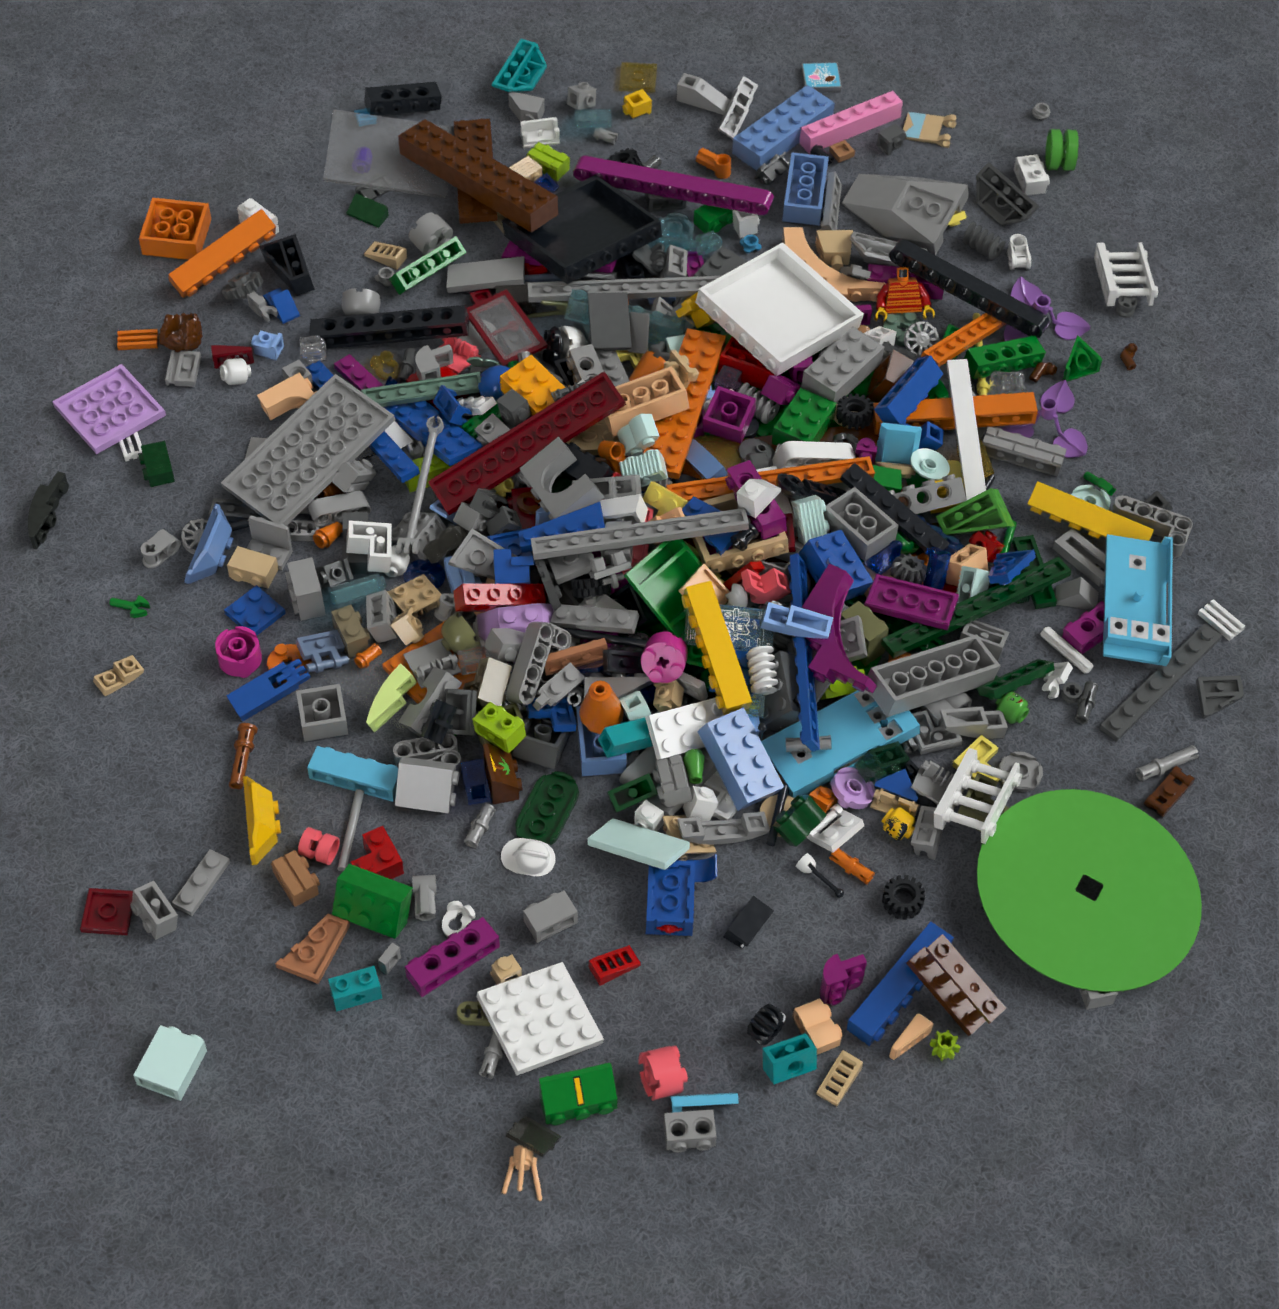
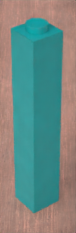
[598,718,653,758]

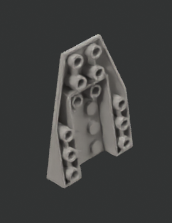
[842,174,969,255]

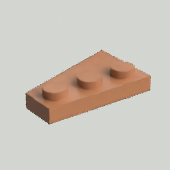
[275,914,350,984]

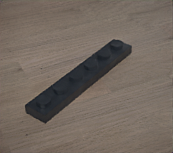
[840,463,950,560]

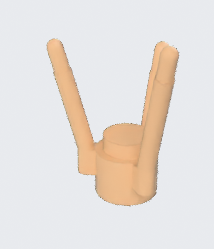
[502,1145,542,1201]

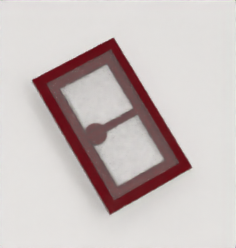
[467,289,548,367]

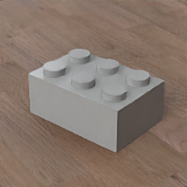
[823,487,898,562]

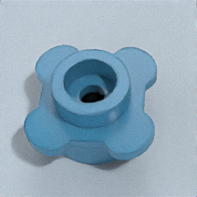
[740,234,762,253]

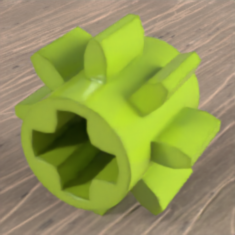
[930,1030,960,1061]

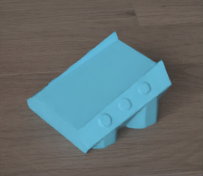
[875,423,922,465]

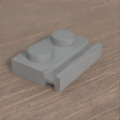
[165,350,201,387]

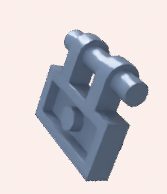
[296,630,349,673]

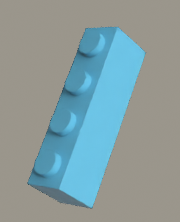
[307,746,398,802]

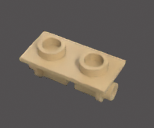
[870,788,920,818]

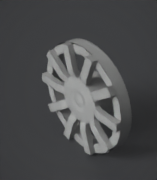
[904,321,940,355]
[181,518,208,554]

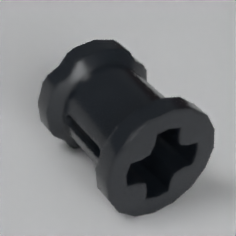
[730,523,759,551]

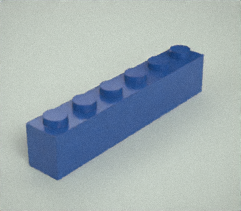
[846,922,954,1046]

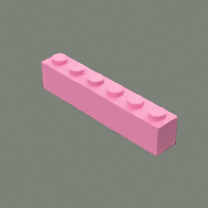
[799,91,903,154]

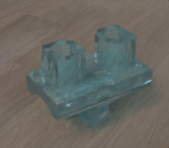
[688,231,722,256]

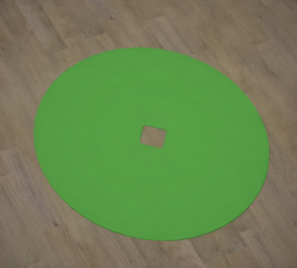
[977,789,1202,992]

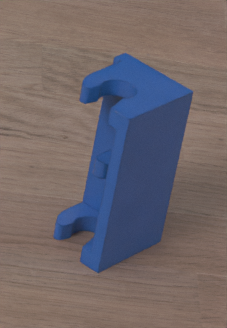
[433,385,472,426]

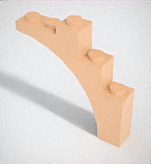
[782,227,885,302]

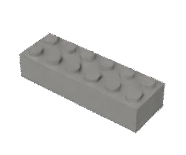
[868,634,1001,717]

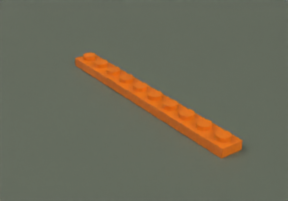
[666,456,875,502]

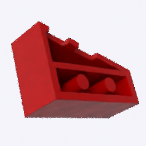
[717,336,781,389]

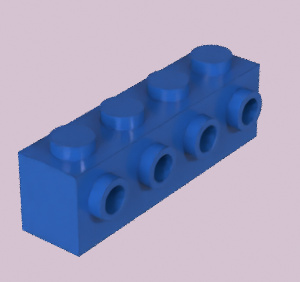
[874,355,943,425]

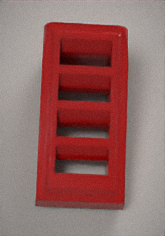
[589,945,641,986]

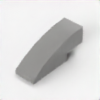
[572,475,642,499]
[940,706,1008,739]

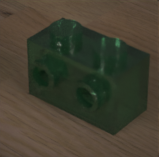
[854,742,910,783]

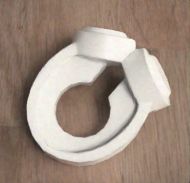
[442,901,476,937]

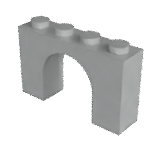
[519,437,604,520]

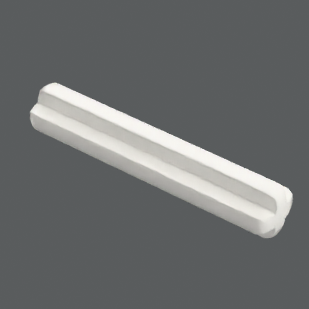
[1040,627,1093,674]

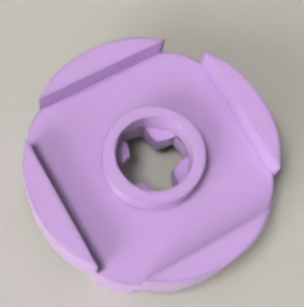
[830,767,875,809]

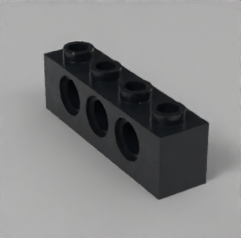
[364,82,442,116]

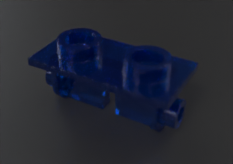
[863,540,902,575]

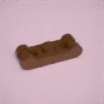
[1144,766,1195,818]

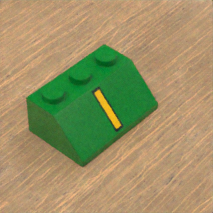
[539,1062,617,1125]

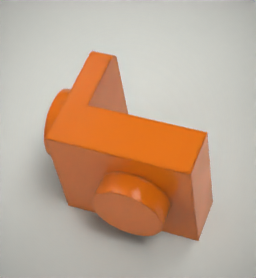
[809,785,838,814]

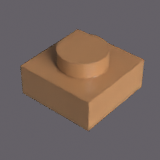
[829,140,855,163]

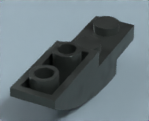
[28,471,69,549]

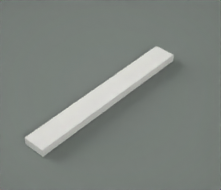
[947,359,986,500]

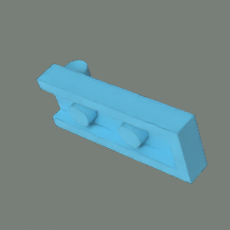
[671,1093,739,1113]

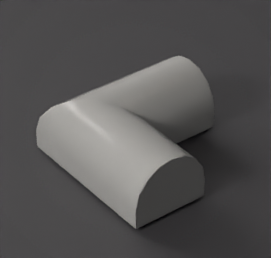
[912,710,963,755]

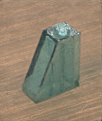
[327,573,386,608]

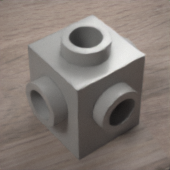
[567,82,597,110]

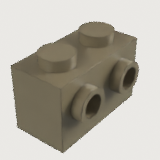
[331,605,370,658]

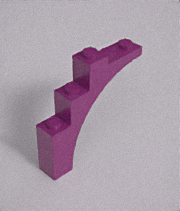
[802,563,877,694]

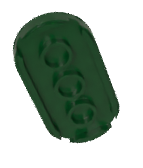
[515,771,579,846]

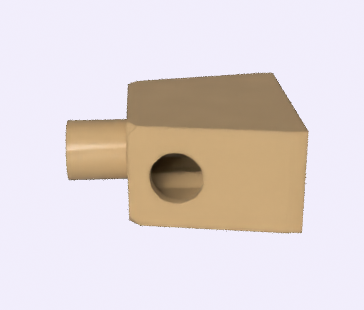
[815,230,853,271]

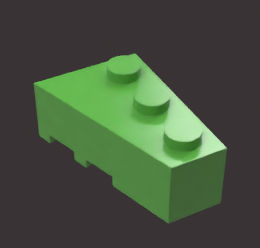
[936,488,1015,535]

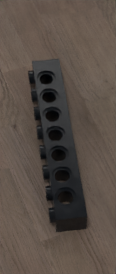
[309,305,469,350]

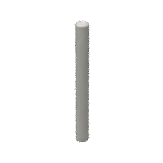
[337,789,364,871]

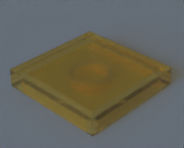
[619,62,657,93]

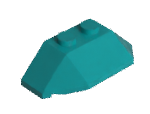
[492,39,547,93]

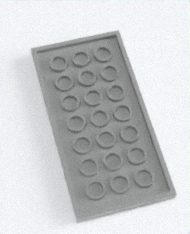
[221,374,396,526]

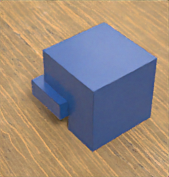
[493,549,534,584]

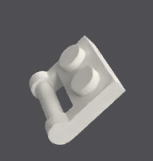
[807,804,864,853]

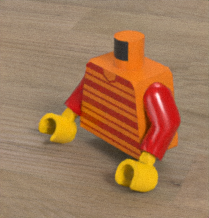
[874,267,935,322]

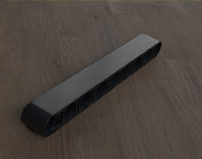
[889,239,1050,338]

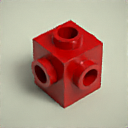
[969,530,1005,563]

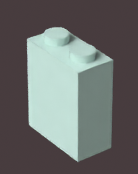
[134,1025,207,1101]

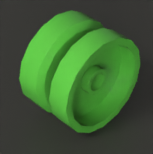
[1045,129,1078,171]

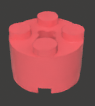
[639,1046,688,1100]

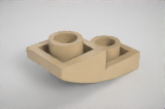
[93,655,144,696]

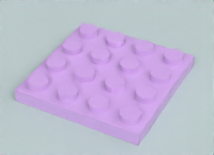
[52,364,166,454]

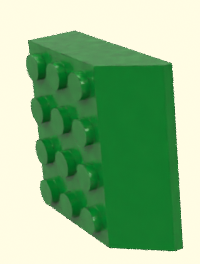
[624,539,702,640]

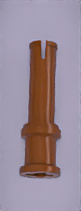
[229,723,258,789]

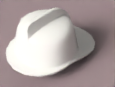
[501,838,555,876]

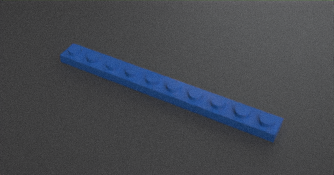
[306,360,420,483]
[788,553,820,752]

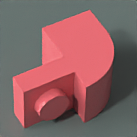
[741,568,791,604]

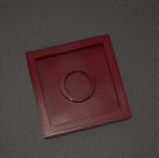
[80,888,133,936]

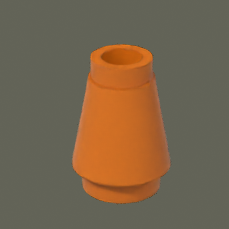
[313,521,343,549]

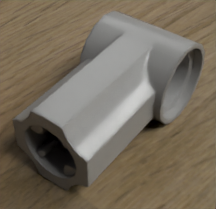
[412,875,437,921]

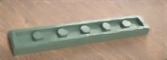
[361,372,481,407]

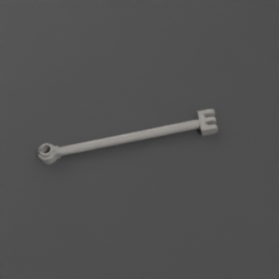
[396,416,444,554]

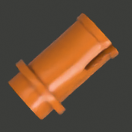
[354,643,382,669]

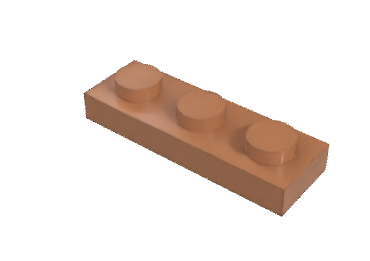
[544,638,608,676]

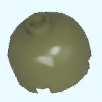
[441,612,482,656]

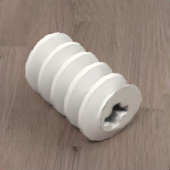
[746,646,778,695]

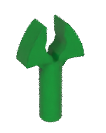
[1084,472,1116,496]
[109,595,150,618]

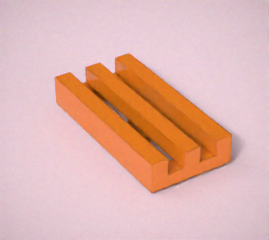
[117,329,158,350]

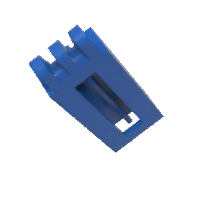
[226,659,311,721]

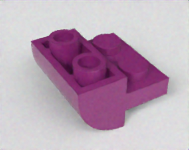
[819,953,867,1005]

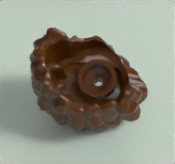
[159,313,203,353]

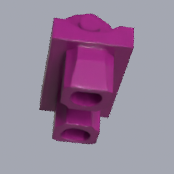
[855,438,877,465]

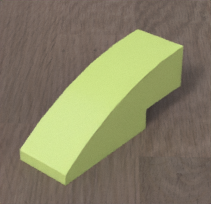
[366,663,417,732]

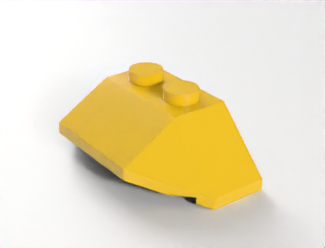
[243,776,281,865]

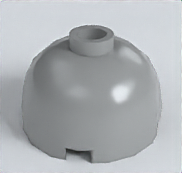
[341,288,381,316]

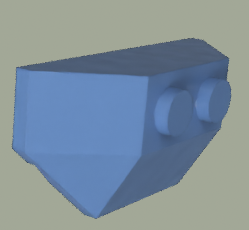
[184,503,234,584]

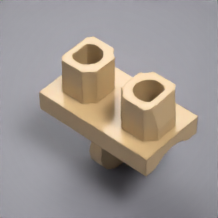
[664,350,699,389]

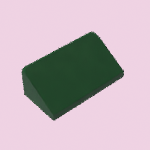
[346,194,389,228]

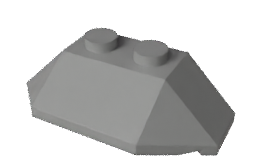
[850,232,928,267]

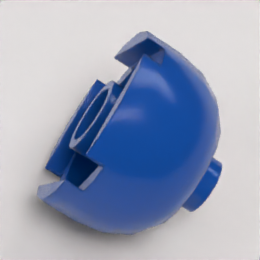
[478,365,510,401]

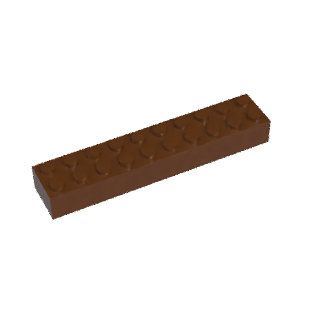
[398,119,558,233]

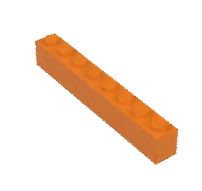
[872,392,1038,435]

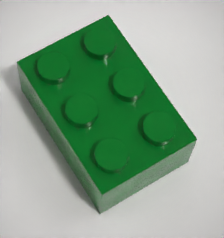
[772,388,837,446]
[332,864,413,939]

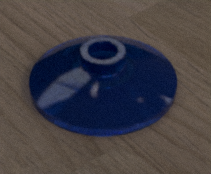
[403,559,446,589]

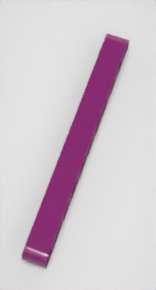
[573,156,774,215]

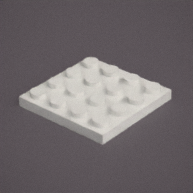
[476,962,604,1076]

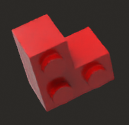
[351,826,404,879]

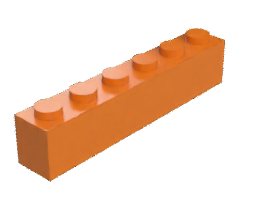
[168,209,276,298]

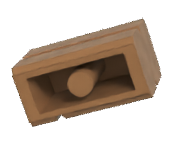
[271,850,320,907]

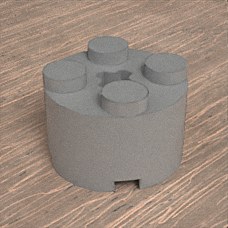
[409,212,453,255]

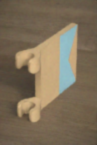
[903,112,956,148]

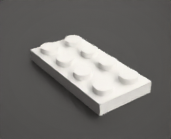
[645,698,724,760]

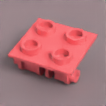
[439,337,481,374]

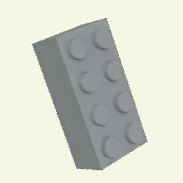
[801,327,885,403]

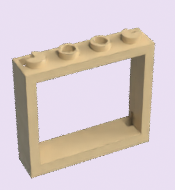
[692,492,789,573]

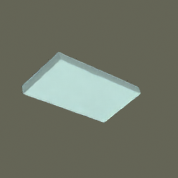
[587,818,690,870]

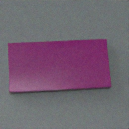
[864,574,959,630]

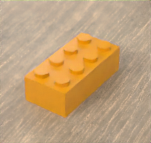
[500,355,566,416]

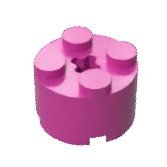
[215,626,262,678]
[641,632,688,683]

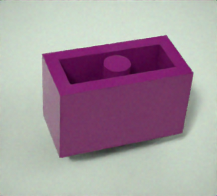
[761,375,802,405]

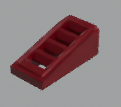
[211,345,254,369]

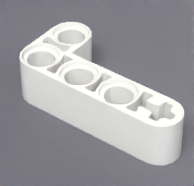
[772,441,856,469]

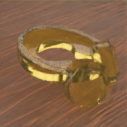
[370,350,400,381]

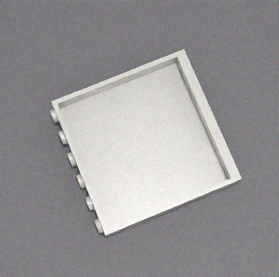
[695,242,864,376]

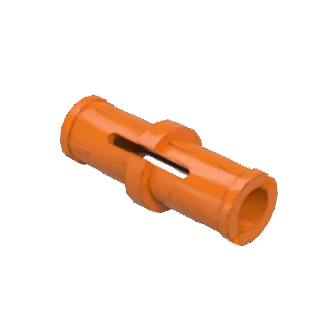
[829,848,875,885]

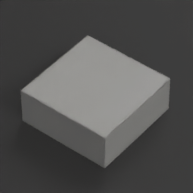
[378,943,401,975]

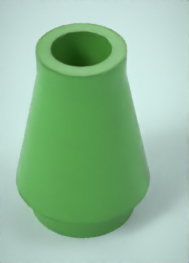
[683,749,705,784]

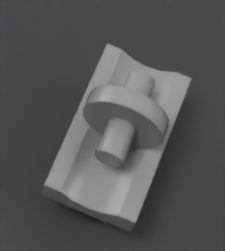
[589,550,632,589]

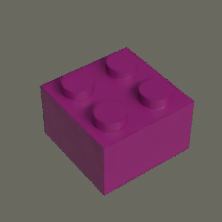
[703,386,756,444]

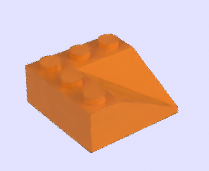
[139,198,211,260]

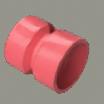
[298,827,340,865]

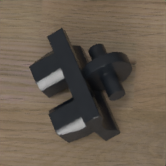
[421,699,457,745]

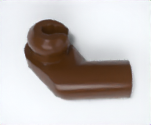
[1120,343,1138,371]
[1029,362,1057,383]

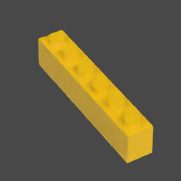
[1027,481,1154,541]
[681,581,752,715]

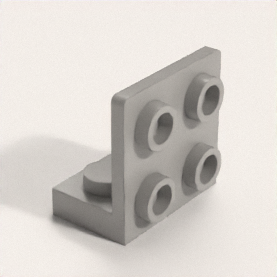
[391,512,447,560]
[246,516,293,570]

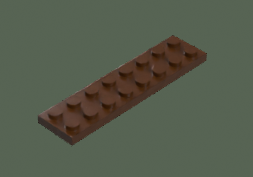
[454,119,498,224]

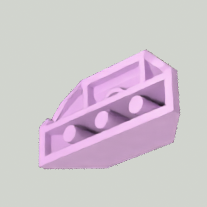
[477,603,554,641]

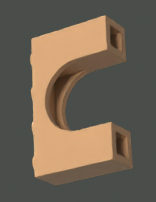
[257,372,317,420]

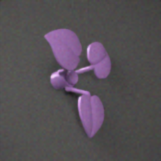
[1004,277,1090,341]
[997,380,1088,458]

